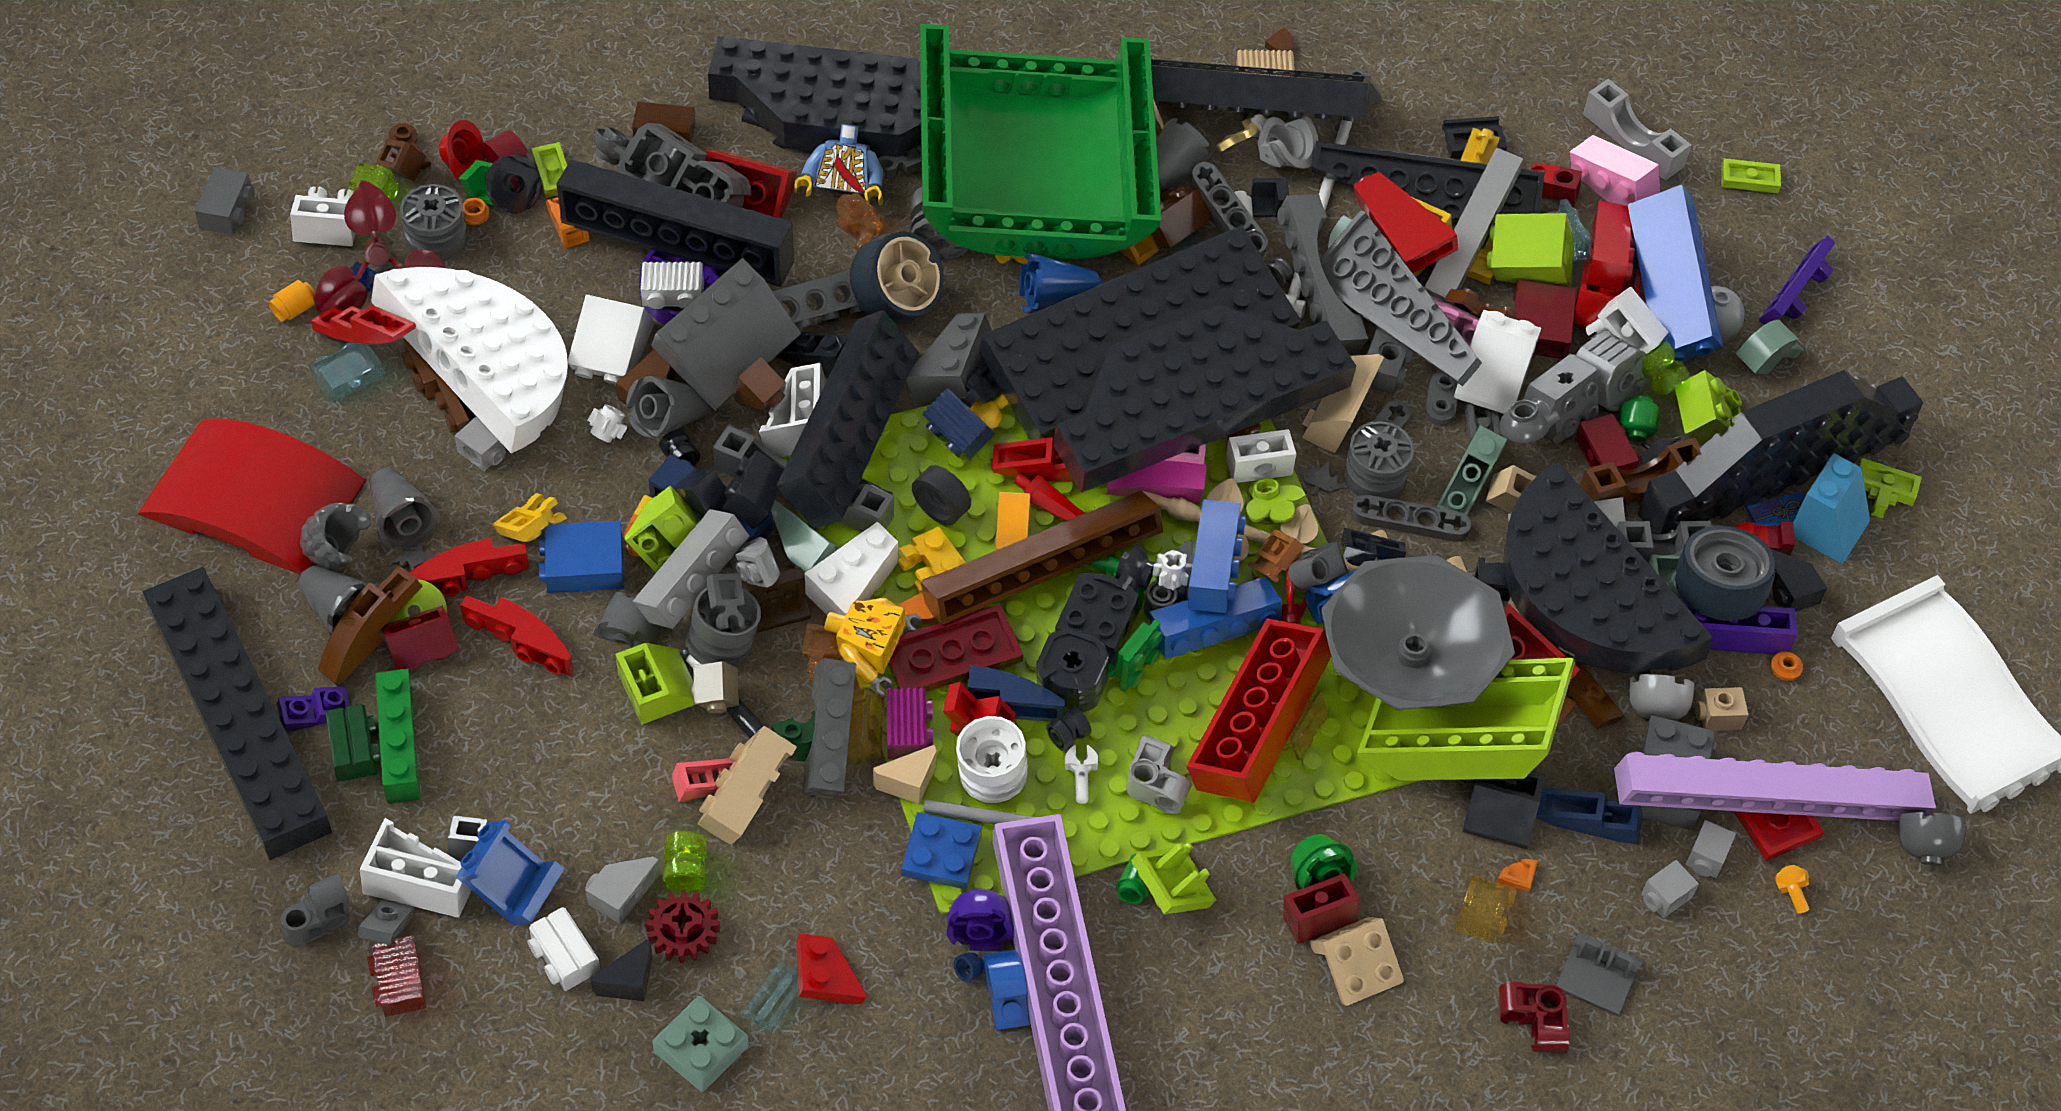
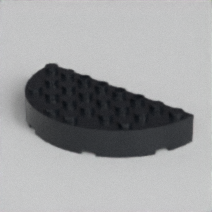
[1503,462,1713,674]

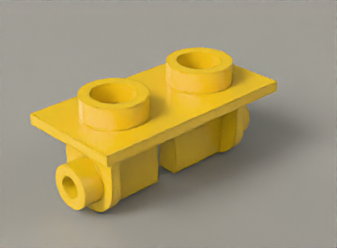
[1460,128,1500,164]

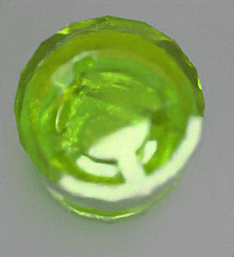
[1642,340,1691,397]
[663,831,708,892]

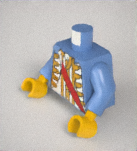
[794,124,884,206]

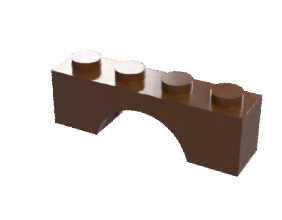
[1580,438,1701,505]

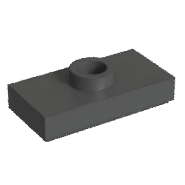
[358,899,415,945]

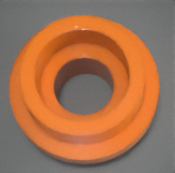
[462,198,490,225]
[1771,652,1803,681]

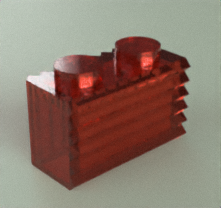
[367,935,426,1017]

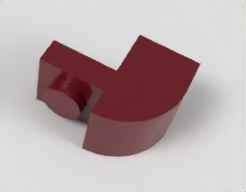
[478,130,528,192]

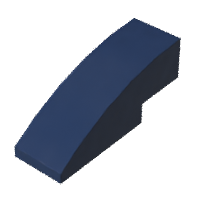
[968,665,1065,722]
[1536,788,1643,844]

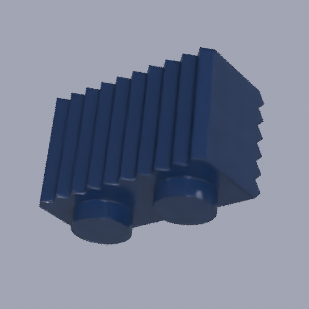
[922,388,995,460]

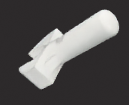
[1065,745,1098,804]

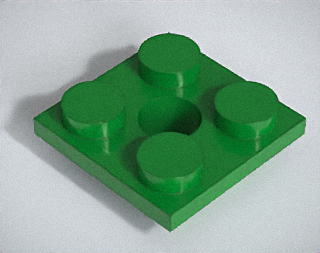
[1115,619,1163,692]

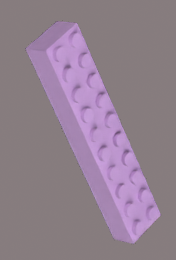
[993,814,1126,1111]

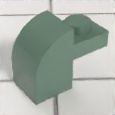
[1736,320,1804,374]

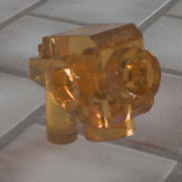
[835,193,884,251]

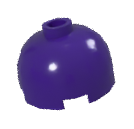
[946,889,1014,951]

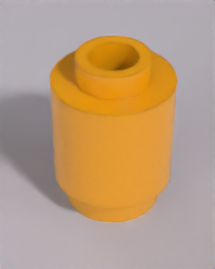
[268,280,315,322]

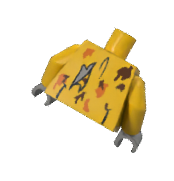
[824,598,921,700]

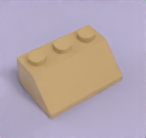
[1302,354,1384,453]

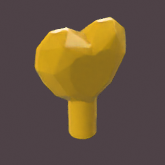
[967,393,1009,429]

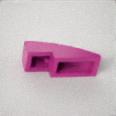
[1106,460,1207,503]

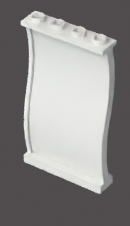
[1831,575,2061,814]

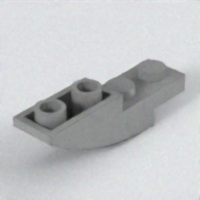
[729,537,780,588]

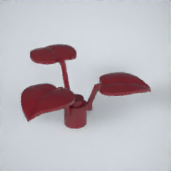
[315,180,446,313]

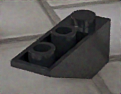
[776,332,849,379]

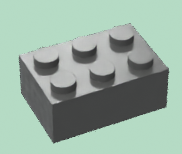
[1640,715,1715,830]

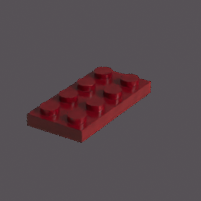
[888,604,1024,692]

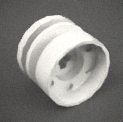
[956,716,1028,803]

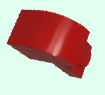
[943,682,1016,736]

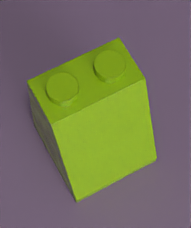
[1487,213,1575,287]

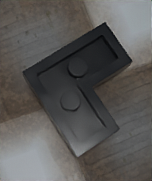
[1341,527,1406,566]

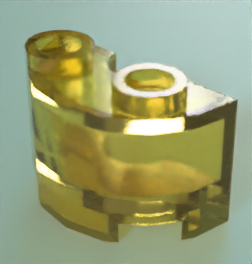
[1454,874,1517,944]

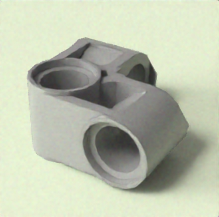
[1126,734,1192,814]

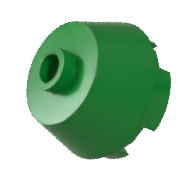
[1290,834,1357,890]

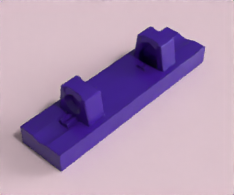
[1758,235,1836,325]

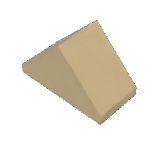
[873,745,937,804]

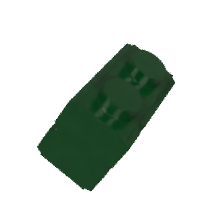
[326,704,381,782]

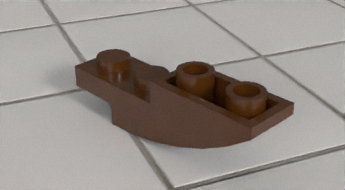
[401,339,471,433]
[318,566,423,687]

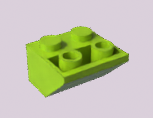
[1675,370,1742,445]
[624,486,701,573]
[615,643,696,725]

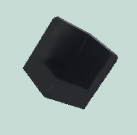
[1250,178,1289,217]

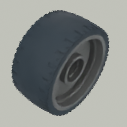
[1676,525,1776,621]

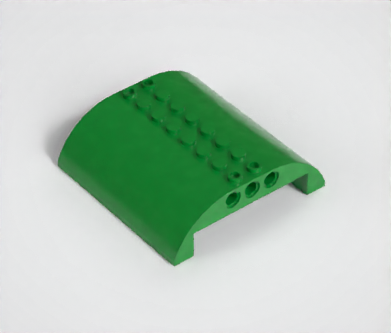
[919,23,1161,259]

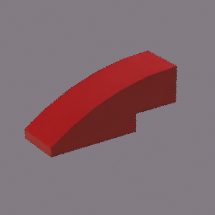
[992,437,1074,481]

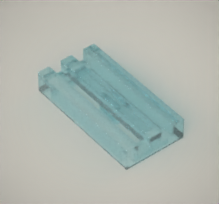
[742,960,799,1034]

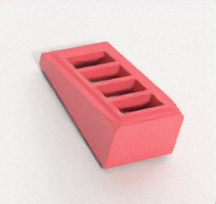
[672,758,734,802]

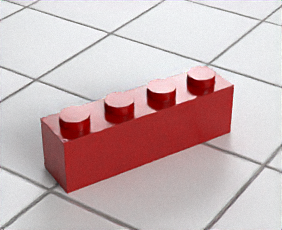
[1586,200,1635,291]

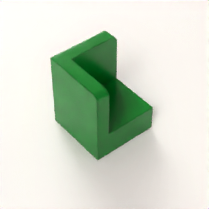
[458,160,512,205]

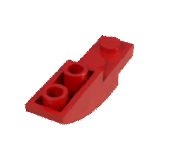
[409,538,529,596]
[460,595,573,676]

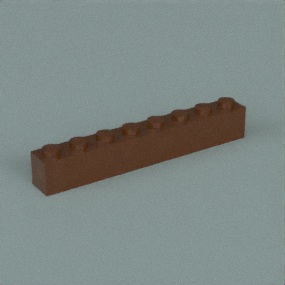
[921,490,1163,625]

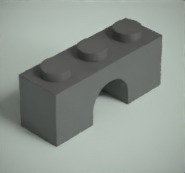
[1617,521,1712,563]

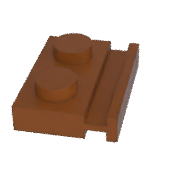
[1248,529,1304,583]

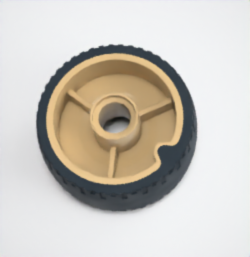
[850,231,944,323]

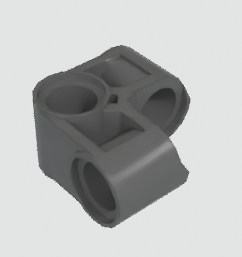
[1286,541,1348,589]
[280,874,350,946]

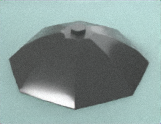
[1321,555,1515,710]

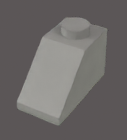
[585,856,660,924]

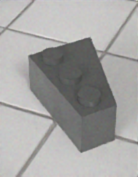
[906,313,992,402]

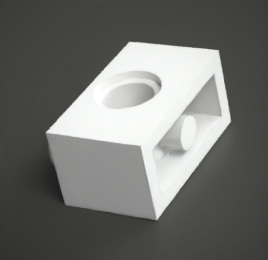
[1226,429,1296,483]

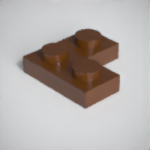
[1445,288,1520,321]

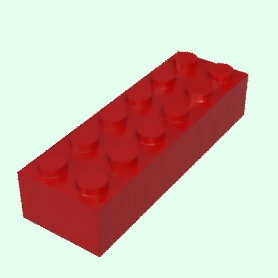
[1186,618,1331,803]

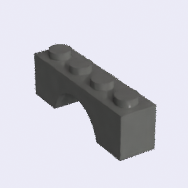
[802,658,856,797]

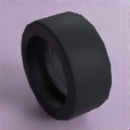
[912,465,971,525]

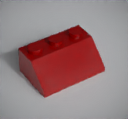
[705,149,797,218]

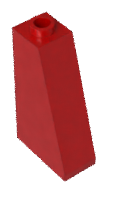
[1353,172,1459,274]

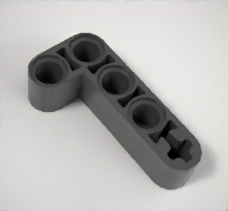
[1190,162,1268,258]

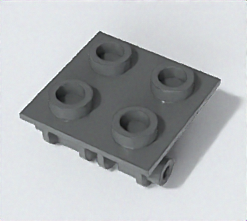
[1556,933,1641,1016]

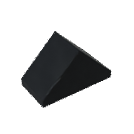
[673,470,729,517]
[590,939,653,1001]

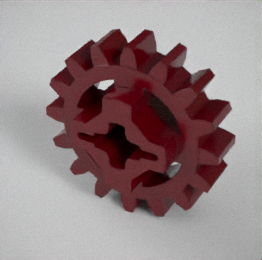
[645,890,720,963]

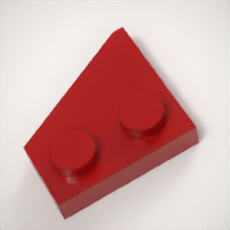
[796,933,866,1004]

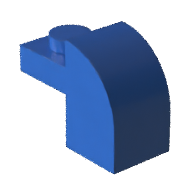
[982,949,1030,1030]

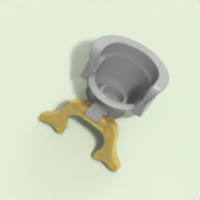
[1217,112,1319,169]

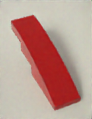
[311,305,416,344]

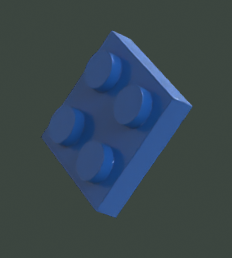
[901,812,982,889]

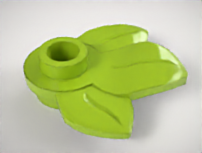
[1247,478,1306,523]

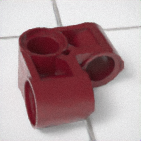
[1499,982,1570,1053]

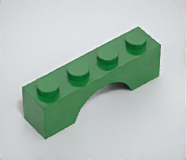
[375,669,421,804]

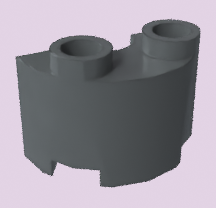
[593,592,664,648]

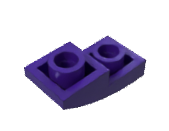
[276,686,350,731]

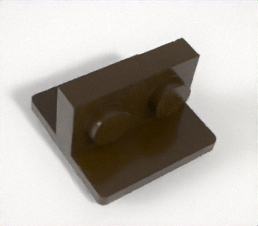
[741,565,811,633]

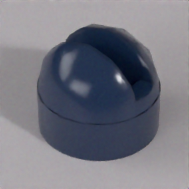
[954,952,984,982]

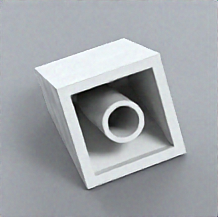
[568,295,655,385]
[1454,310,1541,414]

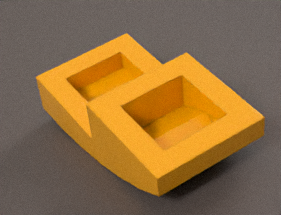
[995,492,1030,551]

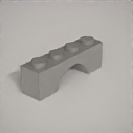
[1583,79,1691,181]

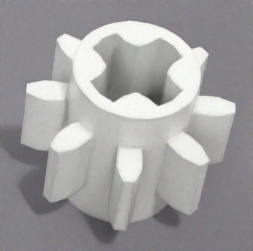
[587,404,628,443]
[1152,550,1193,590]

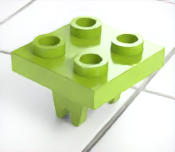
[1131,842,1216,915]

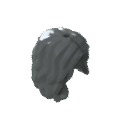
[300,503,371,570]

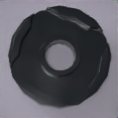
[485,155,542,214]

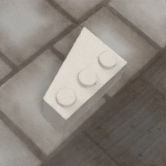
[759,363,826,457]
[805,522,898,616]
[360,818,471,918]

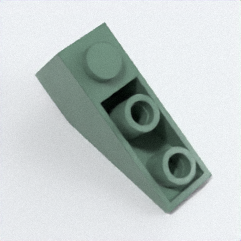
[1437,425,1508,515]

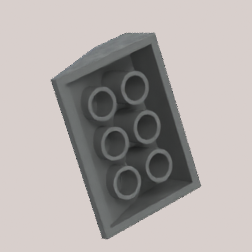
[651,258,801,410]

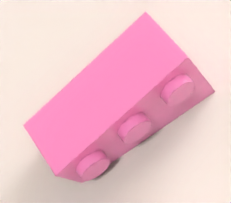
[1570,135,1660,206]

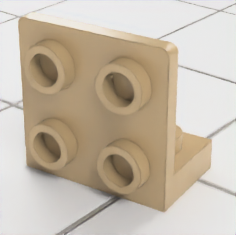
[1309,917,1404,1006]

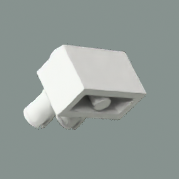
[290,187,356,246]
[1586,287,1668,354]

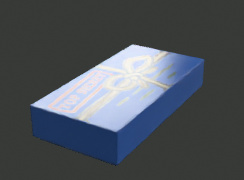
[1745,492,1805,526]

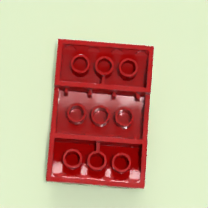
[138,418,366,575]

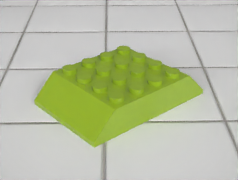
[1357,658,1575,780]

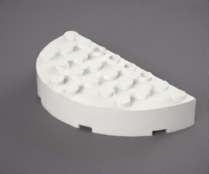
[371,267,568,453]

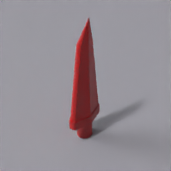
[1014,473,1085,521]

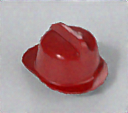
[439,120,484,184]

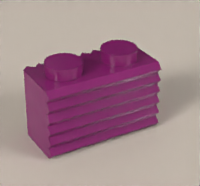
[886,687,933,759]

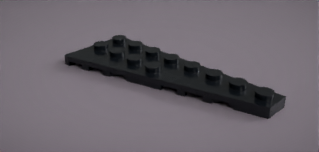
[1312,141,1545,238]

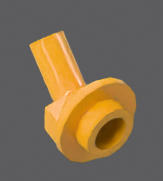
[1775,865,1810,914]

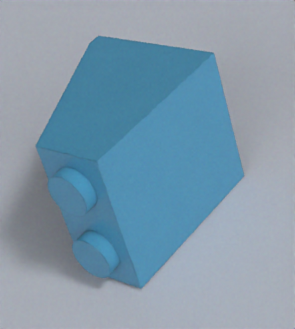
[1793,453,1870,564]

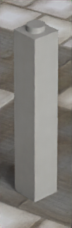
[1424,147,1523,305]

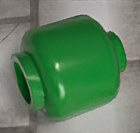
[1619,395,1660,442]

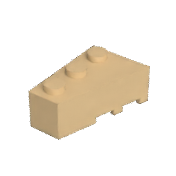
[698,726,797,845]

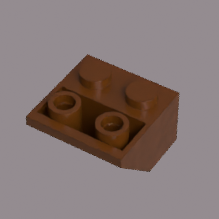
[1151,187,1212,249]

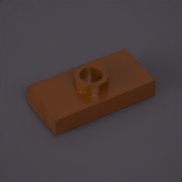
[1567,668,1624,729]

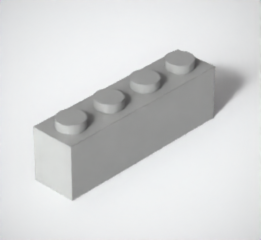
[632,509,749,629]

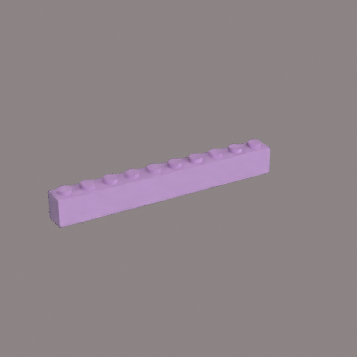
[1614,752,1936,821]

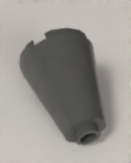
[1156,118,1213,193]
[626,375,711,437]
[370,468,440,550]
[298,566,368,635]

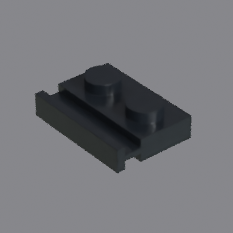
[1442,116,1507,159]

